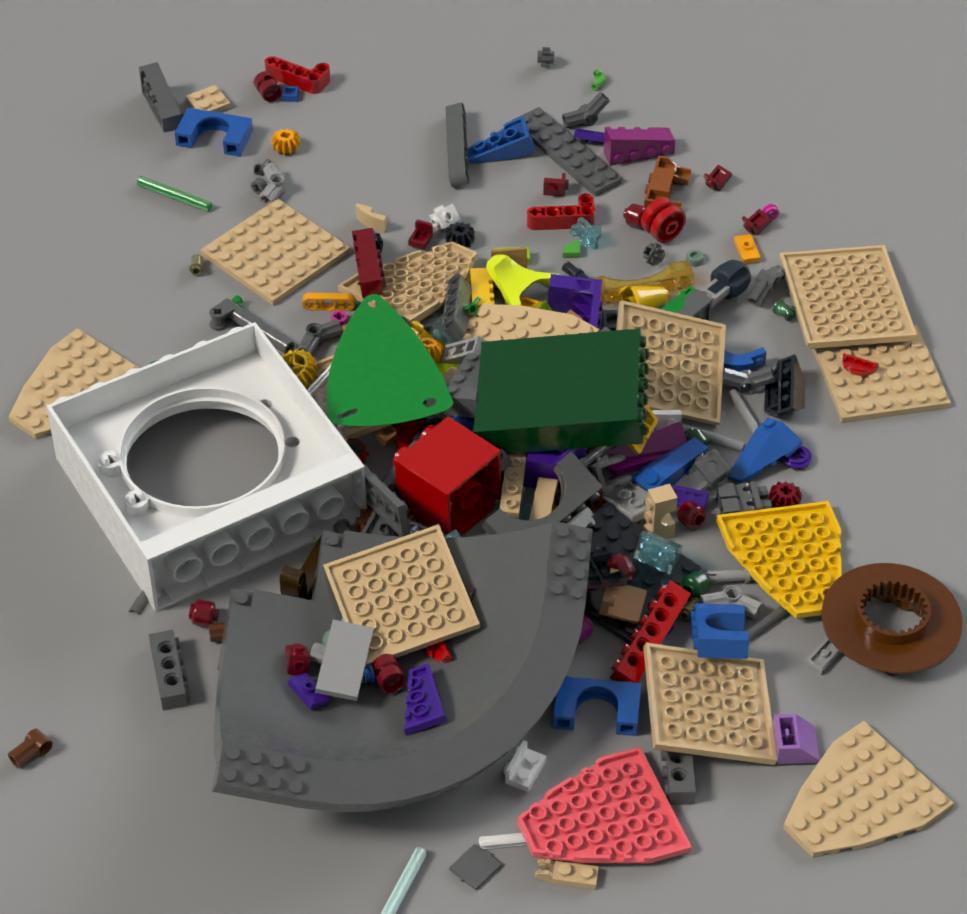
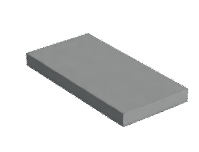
[315,620,374,701]

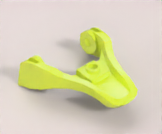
[486,255,560,306]

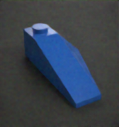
[468,116,536,164]
[727,418,803,483]
[630,437,709,492]

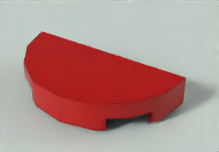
[842,353,879,376]
[425,641,453,663]

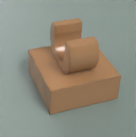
[373,425,397,448]

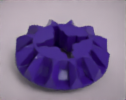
[782,446,812,470]

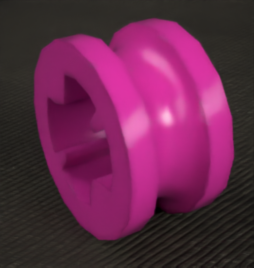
[762,203,780,221]
[331,310,348,327]

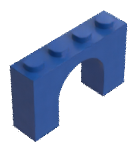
[175,107,253,157]
[691,603,749,659]
[553,676,641,736]

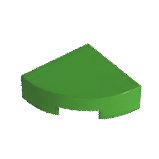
[563,241,580,258]

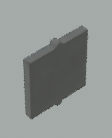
[449,844,502,890]

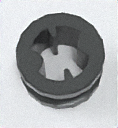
[251,177,267,195]

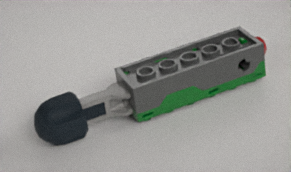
[661,259,751,321]

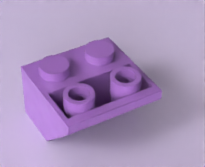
[773,714,820,764]

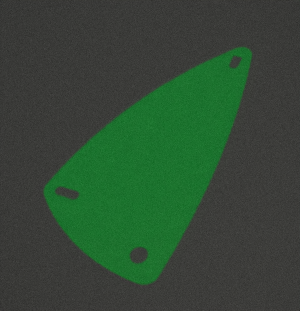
[326,294,453,426]

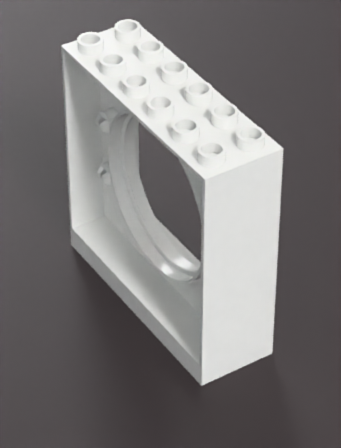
[46,322,367,612]

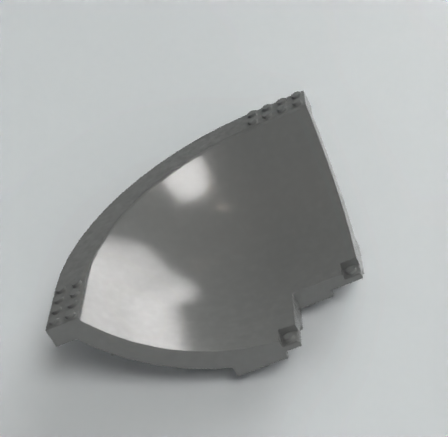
[212,521,593,812]

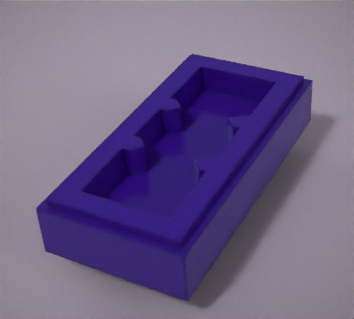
[574,128,605,143]
[671,485,709,511]
[288,673,329,710]

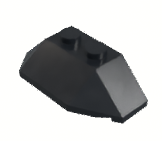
[764,354,805,416]

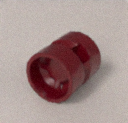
[253,71,282,102]
[371,654,406,694]

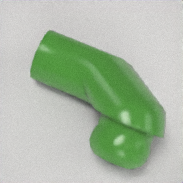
[591,69,606,91]

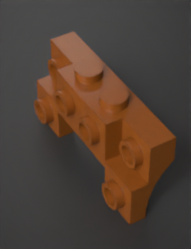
[644,156,691,209]

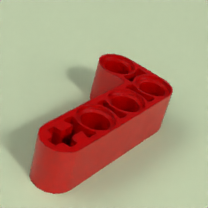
[264,56,331,94]
[527,193,595,230]

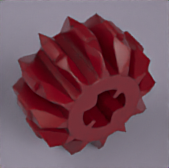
[768,481,802,508]

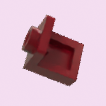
[703,165,733,191]
[543,173,569,197]
[742,209,772,235]
[408,219,433,250]
[285,643,311,675]

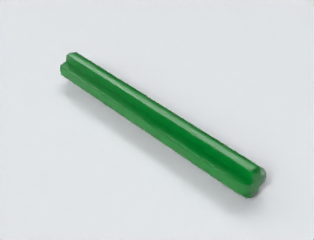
[137,176,212,212]

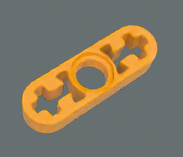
[302,292,355,311]

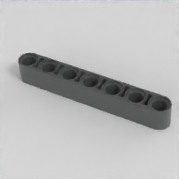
[445,102,470,188]

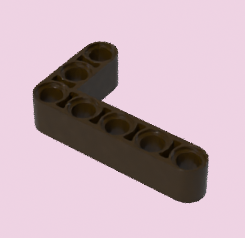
[279,535,322,600]

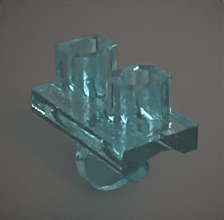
[570,217,602,250]

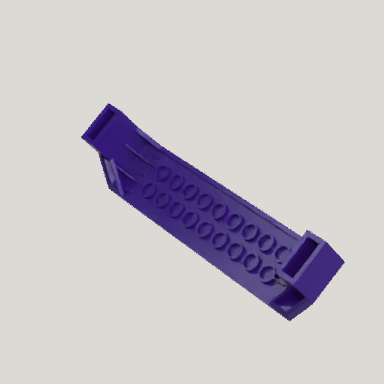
[523,274,603,489]

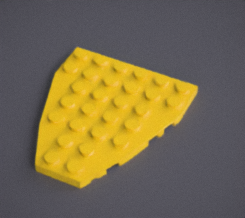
[716,501,842,619]

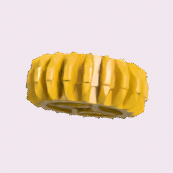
[281,348,318,387]

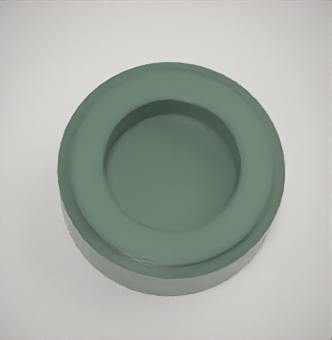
[686,250,704,267]

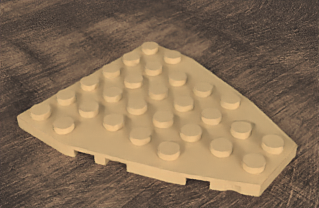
[337,241,478,326]
[463,304,600,341]
[8,328,139,439]
[783,721,954,857]

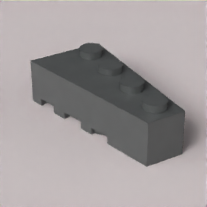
[139,62,184,132]
[443,353,480,418]

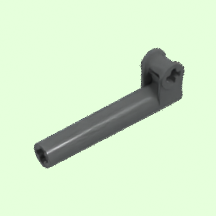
[209,298,295,354]

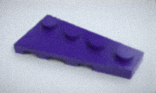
[404,663,447,736]

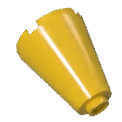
[618,286,669,309]

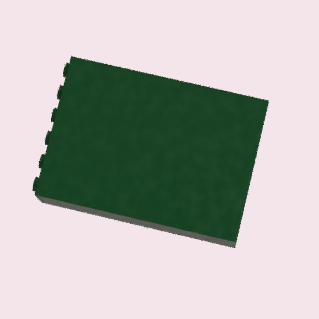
[473,328,649,454]

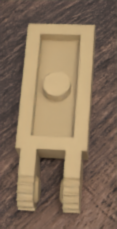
[535,858,599,890]

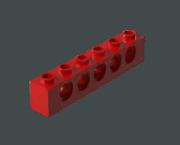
[610,581,691,683]

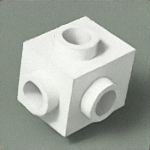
[429,204,461,231]

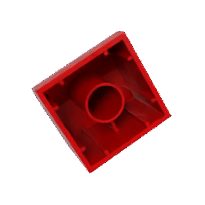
[393,416,501,537]

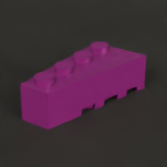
[604,127,675,166]

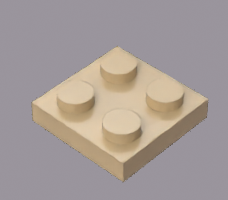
[186,85,231,113]

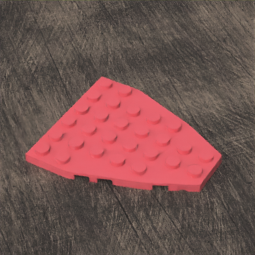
[517,747,692,863]

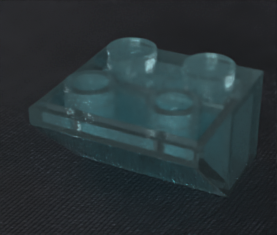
[634,529,683,574]

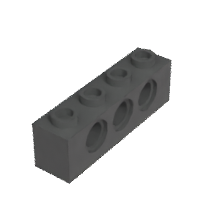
[149,630,190,711]
[661,750,696,805]

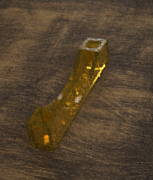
[592,260,694,304]

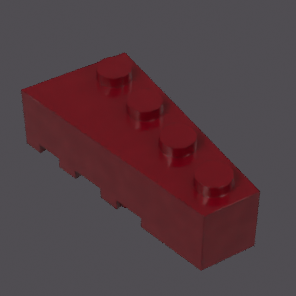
[352,228,386,298]

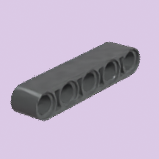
[442,274,472,342]

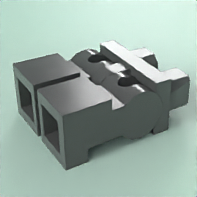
[716,481,772,515]

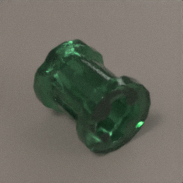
[772,299,796,322]

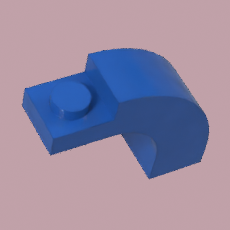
[723,347,767,372]

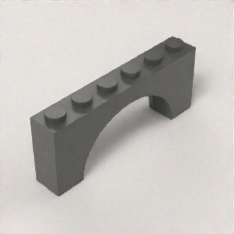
[482,452,603,535]

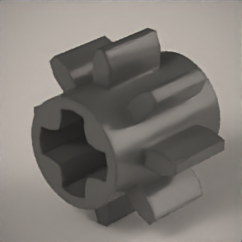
[537,47,554,67]
[643,243,665,265]

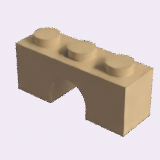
[643,484,678,540]

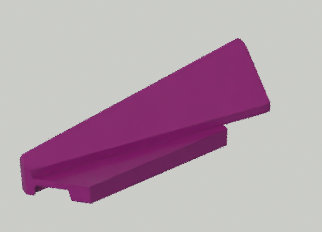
[595,421,687,475]

